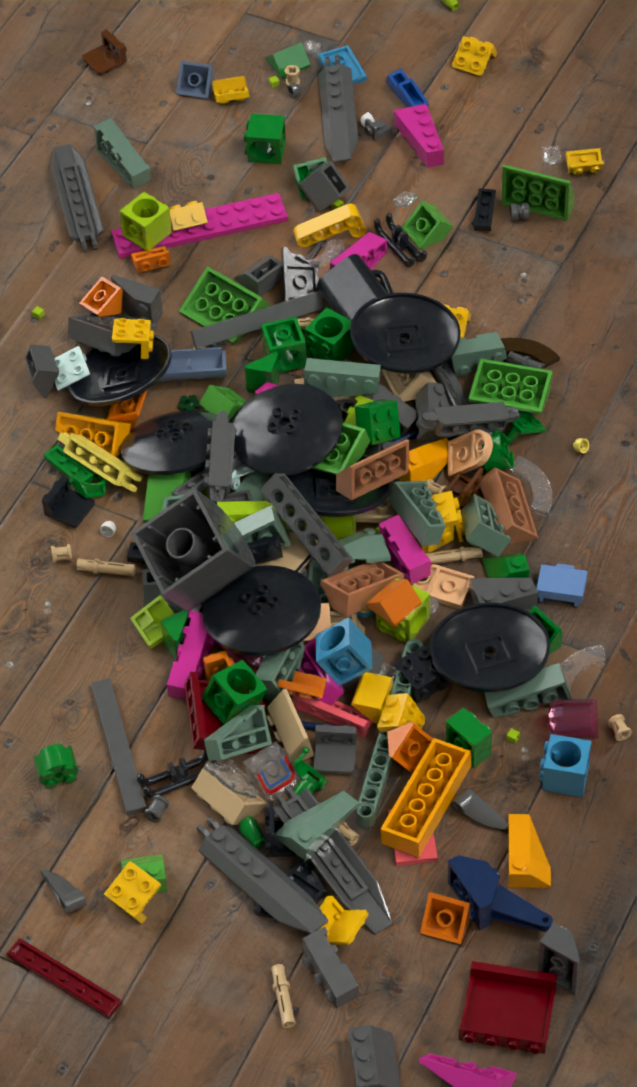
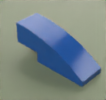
[386,68,429,107]

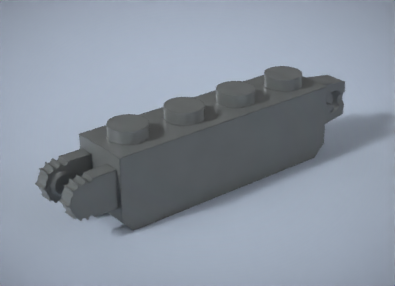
[419,402,520,437]
[204,411,235,504]

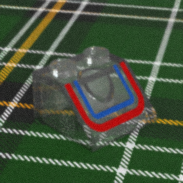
[243,741,301,802]

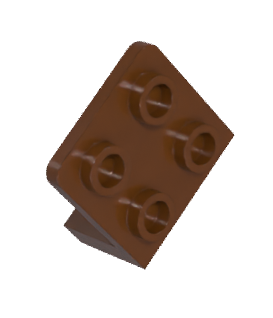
[82,29,127,75]
[444,467,484,510]

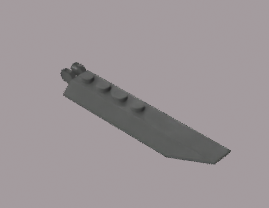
[318,55,358,163]
[51,144,104,252]
[430,361,485,469]
[273,785,393,935]
[197,817,329,934]

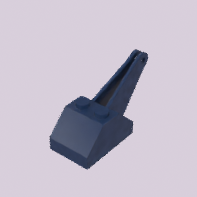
[448,855,553,932]

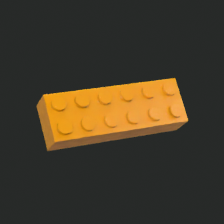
[380,738,471,857]

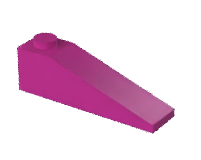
[419,1054,517,1087]

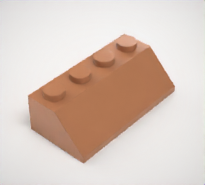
[336,439,409,500]
[480,467,538,544]
[321,562,404,616]

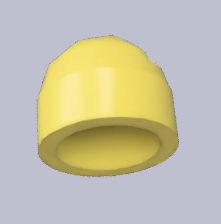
[573,438,589,453]

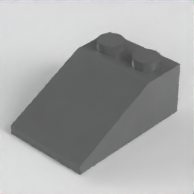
[111,274,163,325]

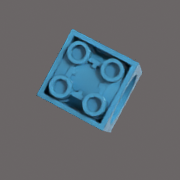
[316,618,372,686]
[539,734,591,797]

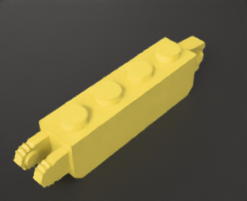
[58,433,143,492]

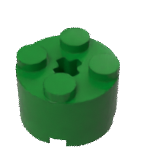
[482,433,515,473]
[33,744,79,789]

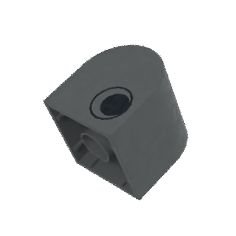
[131,488,255,611]

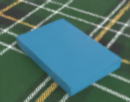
[318,46,367,85]

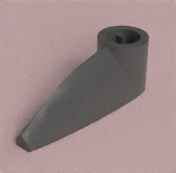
[451,788,509,829]
[41,869,86,914]

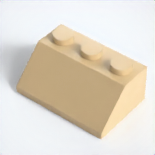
[382,369,437,402]
[267,689,314,765]
[191,767,267,825]

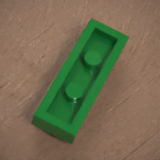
[43,444,95,483]

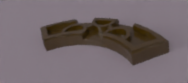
[501,338,560,368]

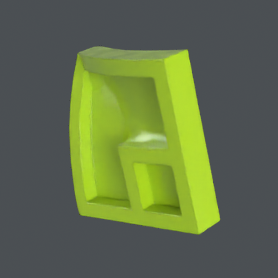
[130,595,175,649]

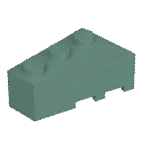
[448,332,507,378]
[461,494,511,557]
[255,642,305,703]
[204,705,272,760]

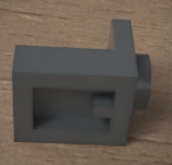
[364,118,392,141]

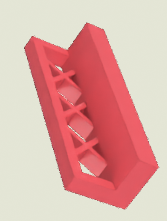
[293,692,374,738]

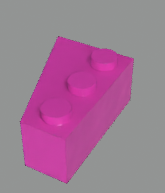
[379,515,432,584]
[298,632,344,705]

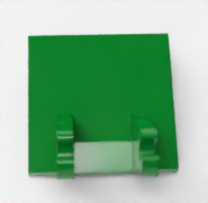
[506,410,547,446]

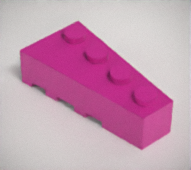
[393,104,444,168]
[330,232,387,270]
[167,611,216,700]

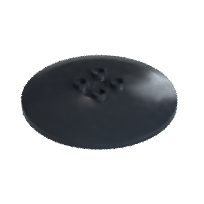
[350,293,461,373]
[68,335,172,406]
[233,384,343,476]
[121,410,217,475]
[281,454,392,517]
[202,565,321,656]
[430,603,550,692]

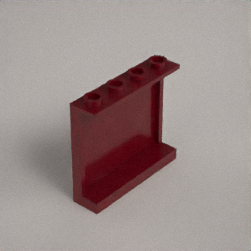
[184,672,269,755]
[459,961,557,1054]

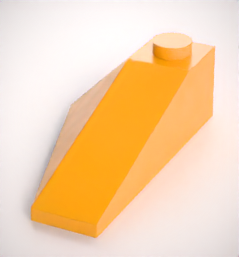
[55,412,131,457]
[399,438,448,482]
[509,814,551,888]

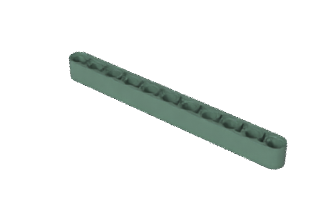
[356,639,423,828]

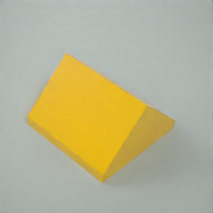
[351,672,393,725]

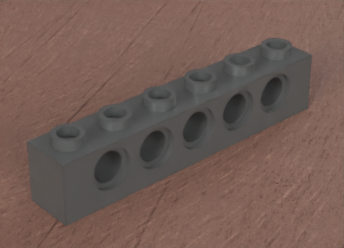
[260,473,353,576]

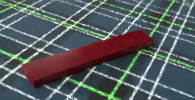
[6,938,122,1019]

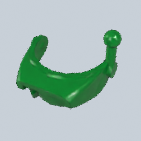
[69,474,106,498]
[293,747,328,792]

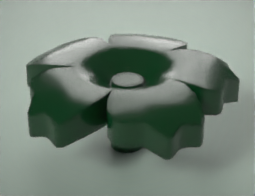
[178,394,200,410]

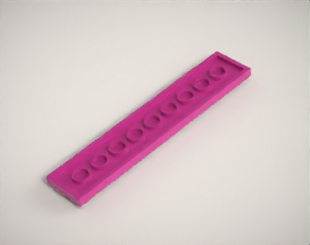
[111,193,288,259]

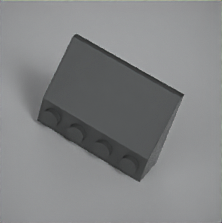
[68,312,157,356]

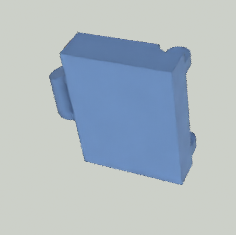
[536,563,588,607]

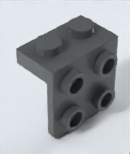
[314,724,357,774]

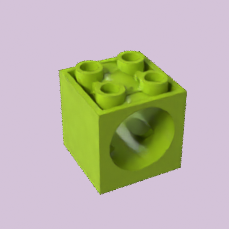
[120,192,172,252]
[376,578,430,643]

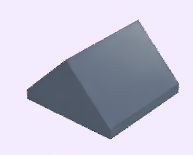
[176,60,215,99]

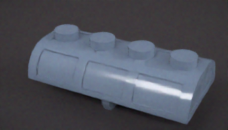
[159,347,227,382]

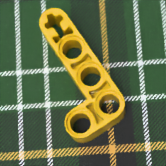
[293,204,366,248]

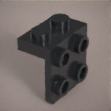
[42,475,95,528]
[247,535,283,565]
[395,645,449,703]
[265,801,295,857]

